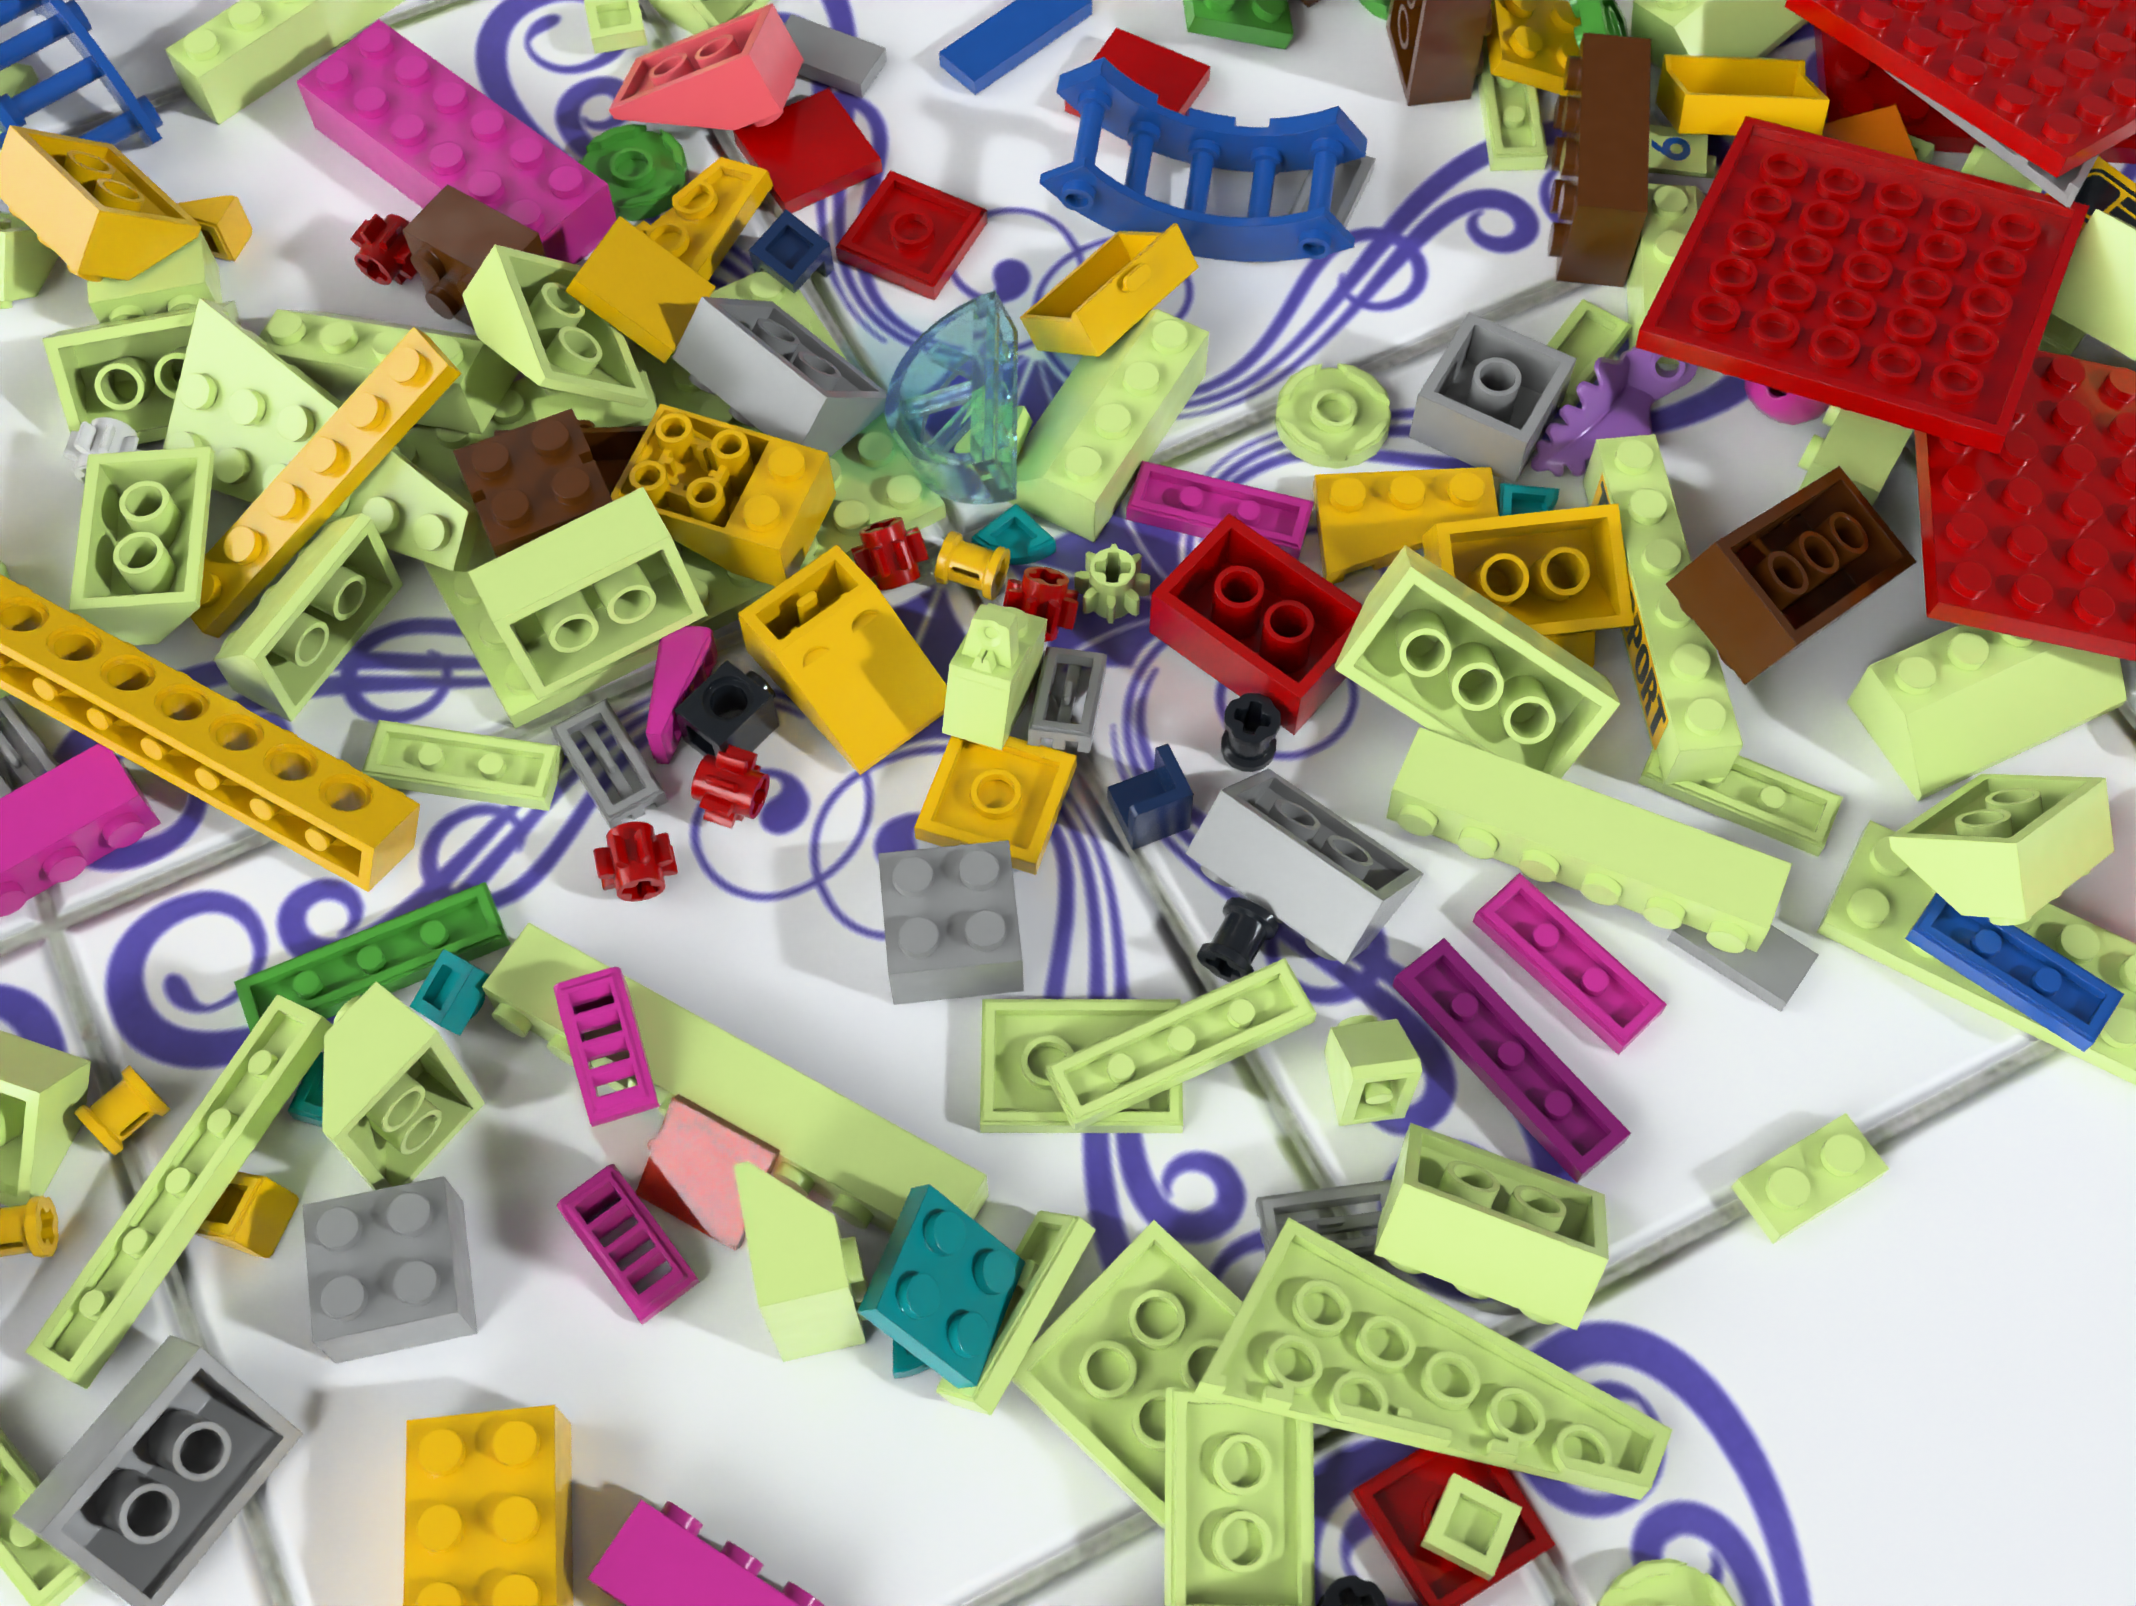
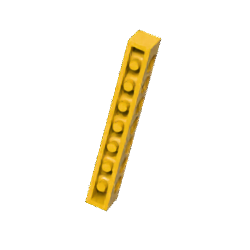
[0,574,420,892]

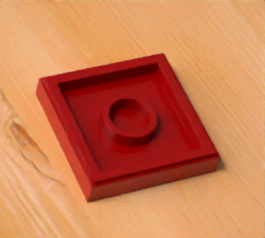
[1065,27,1211,118]
[733,88,883,213]
[836,170,988,301]
[1349,1448,1556,1606]

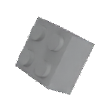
[1409,312,1577,485]
[878,840,1024,1005]
[302,1176,477,1363]

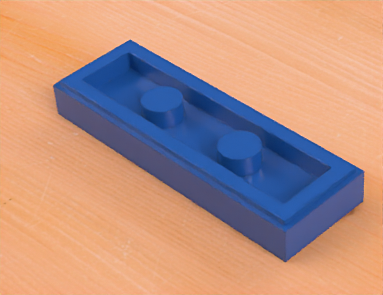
[939,0,1092,95]
[1905,892,2124,1052]

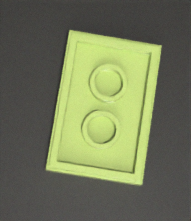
[980,999,1183,1133]
[1164,1387,1315,1606]

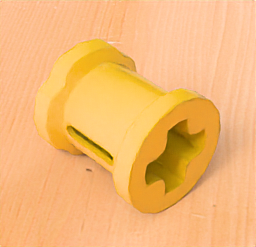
[934,531,1011,601]
[74,1065,171,1156]
[0,1196,59,1258]

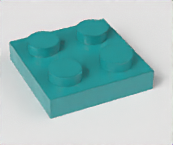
[857,1184,1026,1389]

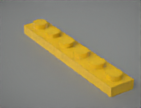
[190,327,462,638]

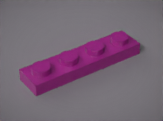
[1392,938,1631,1183]

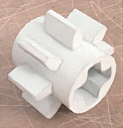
[63,417,143,484]

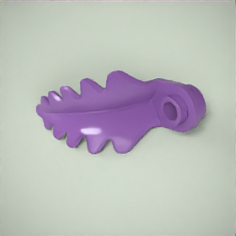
[1531,346,1698,477]

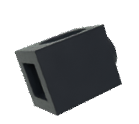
[674,660,779,757]

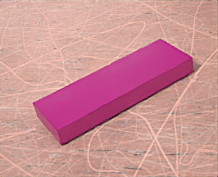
[1126,461,1314,561]
[1472,873,1667,1055]

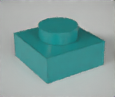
[410,949,490,1036]

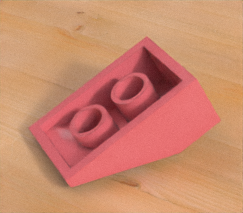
[609,3,804,131]

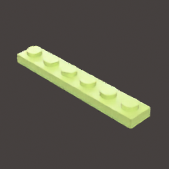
[25,994,333,1389]

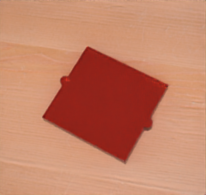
[635,1094,781,1251]

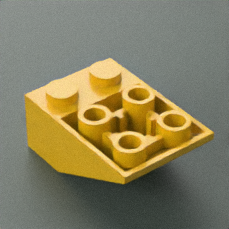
[610,403,836,586]
[738,545,947,775]

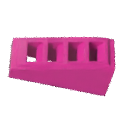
[646,626,718,764]
[553,967,660,1127]
[556,1164,699,1325]

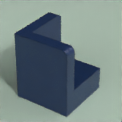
[749,209,834,294]
[1107,743,1194,850]

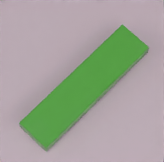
[234,882,511,1032]

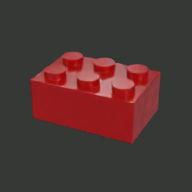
[1149,513,1363,735]

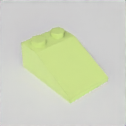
[462,245,649,407]

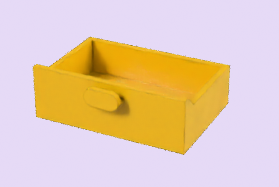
[1655,54,1830,136]
[1019,223,1199,357]

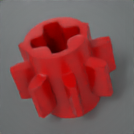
[350,214,418,285]
[851,517,929,590]
[1003,566,1079,642]
[691,744,770,829]
[593,821,678,902]

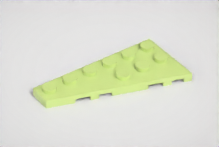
[163,298,480,572]
[1194,1217,1673,1500]

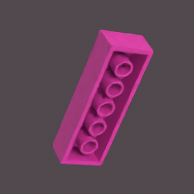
[296,19,617,264]

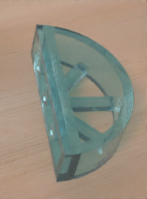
[885,290,1018,504]

